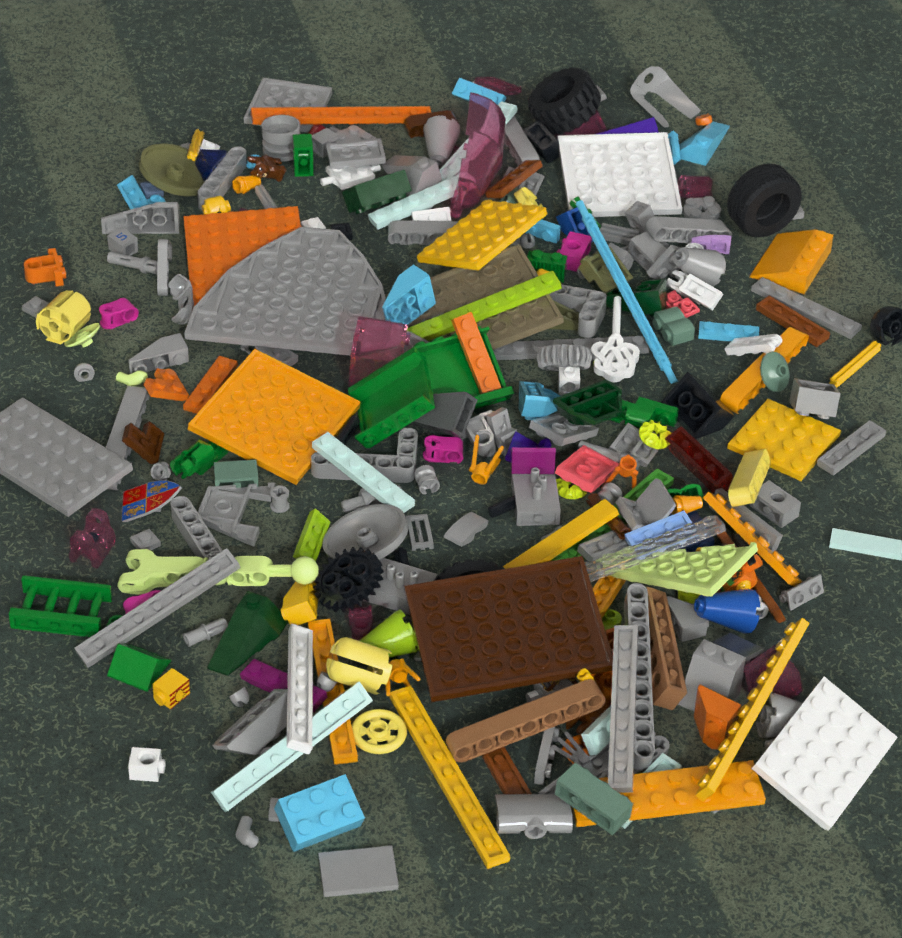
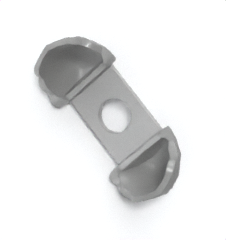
[168,274,194,324]

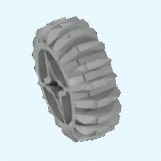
[537,344,592,371]

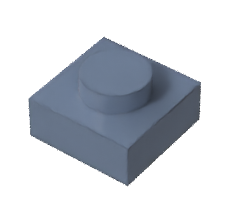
[140,181,164,199]

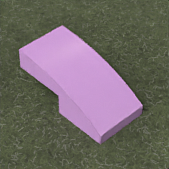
[691,235,732,254]

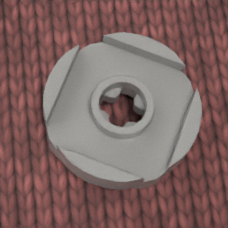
[683,196,721,219]

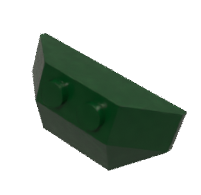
[553,379,622,425]

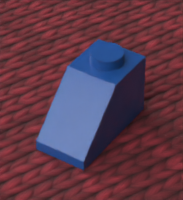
[556,207,593,243]

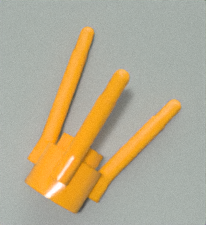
[469,435,504,485]
[385,659,420,696]

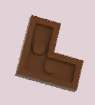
[122,421,165,464]

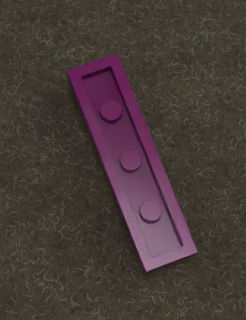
[240,659,328,713]

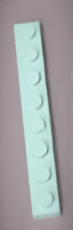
[211,681,373,812]

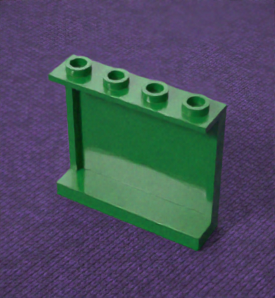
[413,326,514,409]
[348,347,435,448]

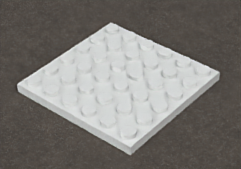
[558,132,682,217]

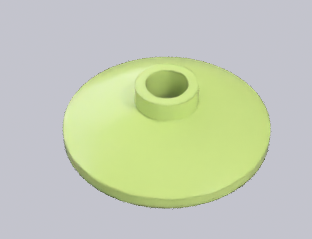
[64,323,100,347]

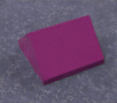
[511,447,556,474]

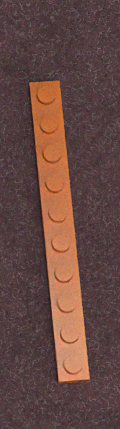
[250,106,432,125]

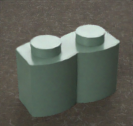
[652,306,695,346]

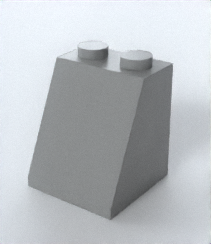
[678,639,746,712]

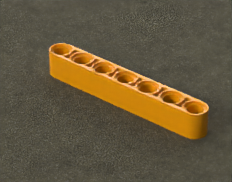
[720,327,809,414]

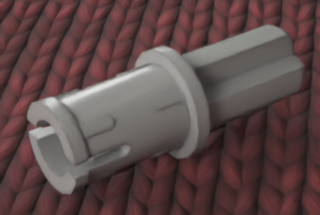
[183,618,228,647]

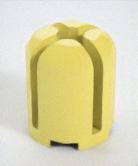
[36,290,91,344]
[326,637,392,695]

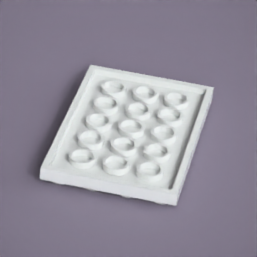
[752,677,898,831]

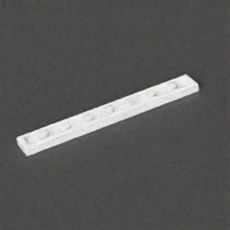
[287,624,313,754]

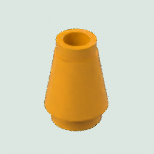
[232,175,261,194]
[671,495,703,515]

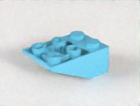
[382,264,436,328]

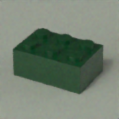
[342,169,412,214]

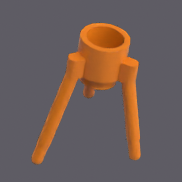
[601,455,638,489]

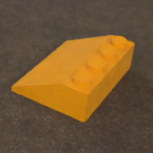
[750,229,833,294]

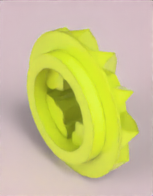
[639,420,672,449]
[556,477,587,499]

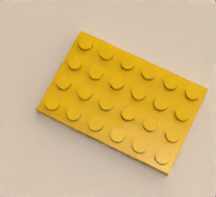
[416,200,547,271]

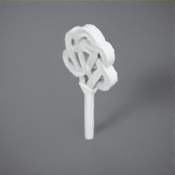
[591,296,640,383]

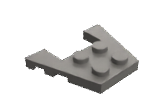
[198,482,276,546]

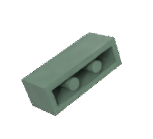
[555,762,633,835]

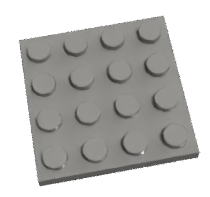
[244,78,332,133]

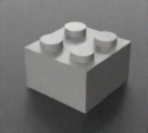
[789,378,841,419]

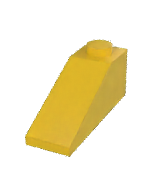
[281,581,318,625]

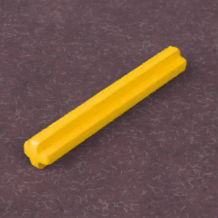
[187,129,204,161]
[829,341,881,388]

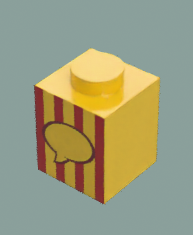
[153,668,190,709]

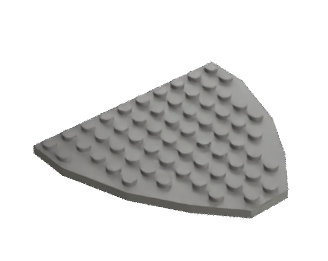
[184,227,391,359]

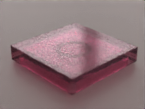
[474,76,522,95]

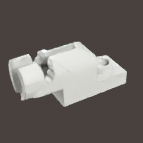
[667,270,723,311]

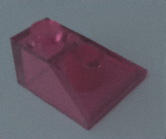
[744,644,803,699]

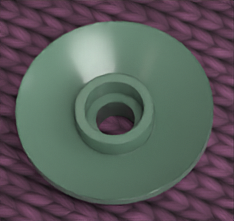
[760,352,790,392]

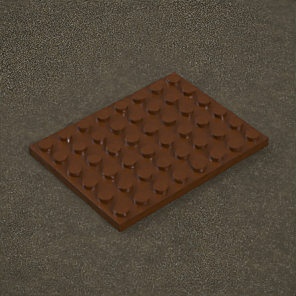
[404,556,613,702]

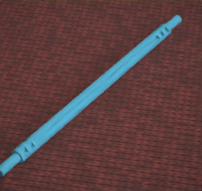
[576,200,678,384]

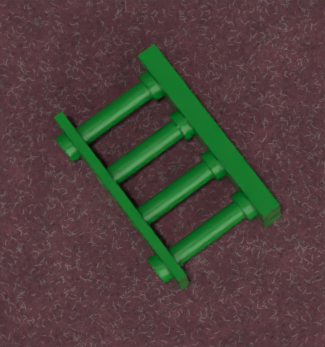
[9,575,112,637]

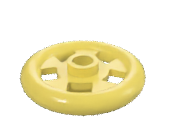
[352,709,407,754]

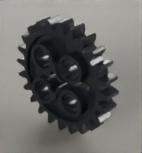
[313,547,384,613]

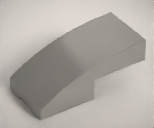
[486,407,517,456]
[444,512,489,547]

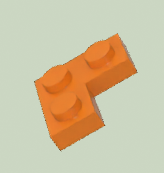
[143,368,189,401]

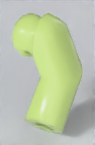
[116,370,148,386]

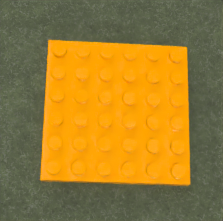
[188,349,361,485]

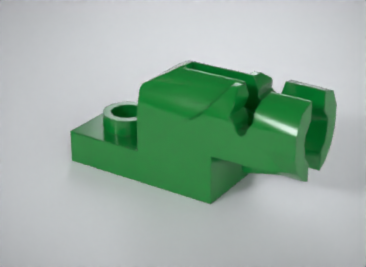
[609,396,678,428]
[170,439,228,479]

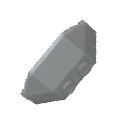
[213,689,287,755]

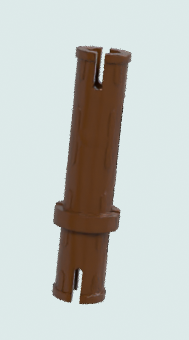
[586,493,631,540]

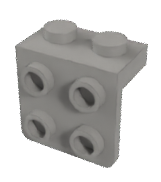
[615,478,676,531]

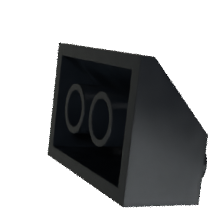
[661,372,734,439]

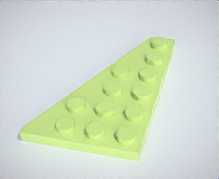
[599,542,758,597]

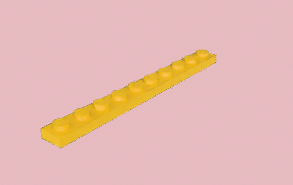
[696,618,809,801]
[390,686,510,869]

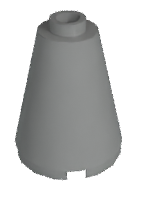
[423,115,460,167]
[674,247,726,287]
[755,692,802,738]

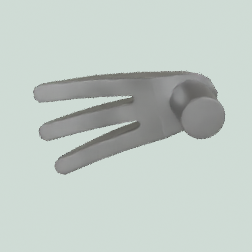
[552,732,590,767]

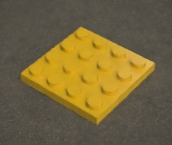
[727,399,841,481]

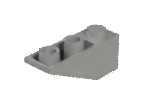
[128,333,189,374]

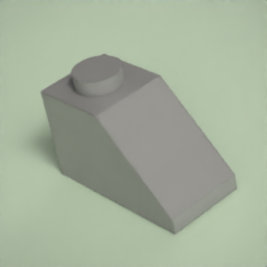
[667,596,709,642]

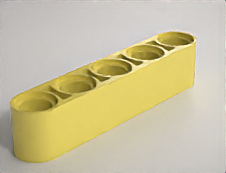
[728,449,770,507]

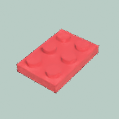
[555,445,619,493]

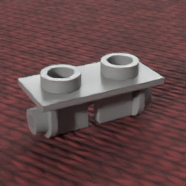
[779,574,824,610]

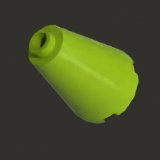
[359,609,419,658]

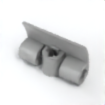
[495,794,573,839]

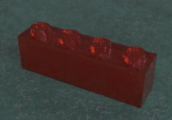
[665,426,734,494]

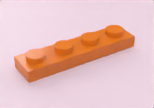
[451,312,502,394]
[183,356,238,414]

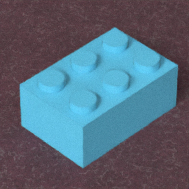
[274,774,365,852]

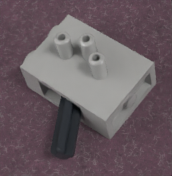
[488,467,561,526]
[363,547,438,615]

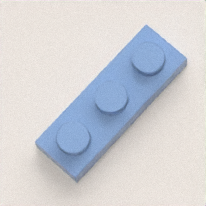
[624,511,694,554]

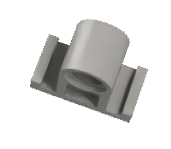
[460,409,497,457]

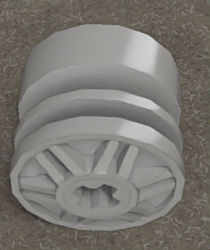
[261,115,301,162]

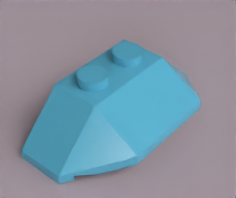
[519,381,560,420]

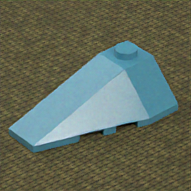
[679,121,730,166]

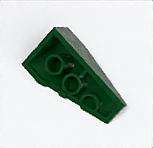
[596,278,667,316]
[207,591,288,676]

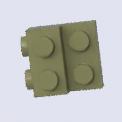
[578,247,633,294]

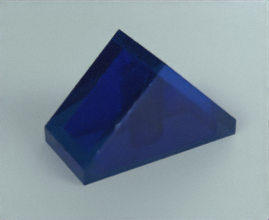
[195,149,227,181]

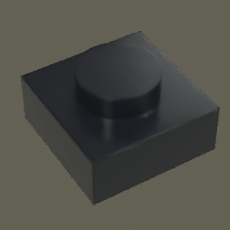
[330,223,353,240]

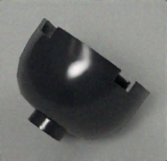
[870,306,902,346]

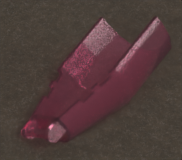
[450,92,506,218]

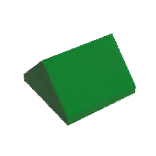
[107,644,171,692]

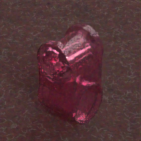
[677,175,713,199]
[349,605,372,641]

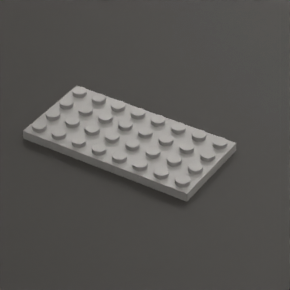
[0,397,133,517]

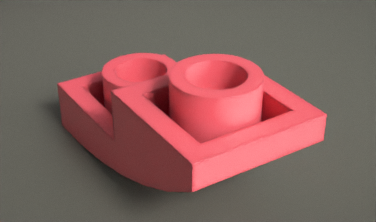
[666,290,700,318]

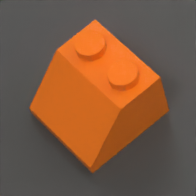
[694,685,741,750]

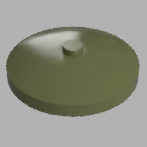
[139,144,213,196]

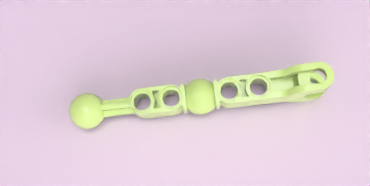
[117,549,319,595]

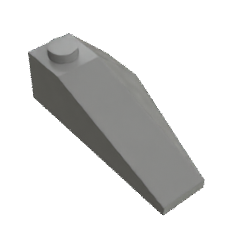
[381,155,442,197]
[101,202,180,234]

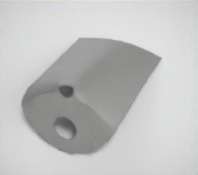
[630,66,701,128]

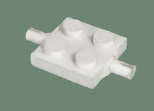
[320,165,381,190]

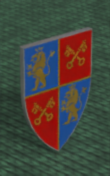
[122,480,182,522]

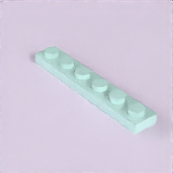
[368,171,477,230]
[312,432,415,513]

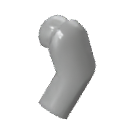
[235,816,259,848]

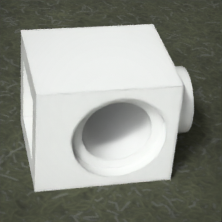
[558,367,580,396]
[128,747,166,782]

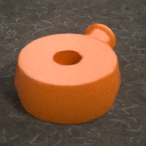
[695,114,712,126]

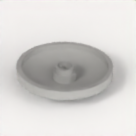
[323,504,409,559]

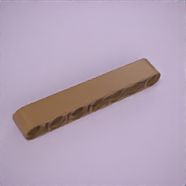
[446,679,605,763]

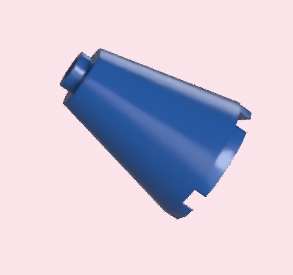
[694,589,760,634]

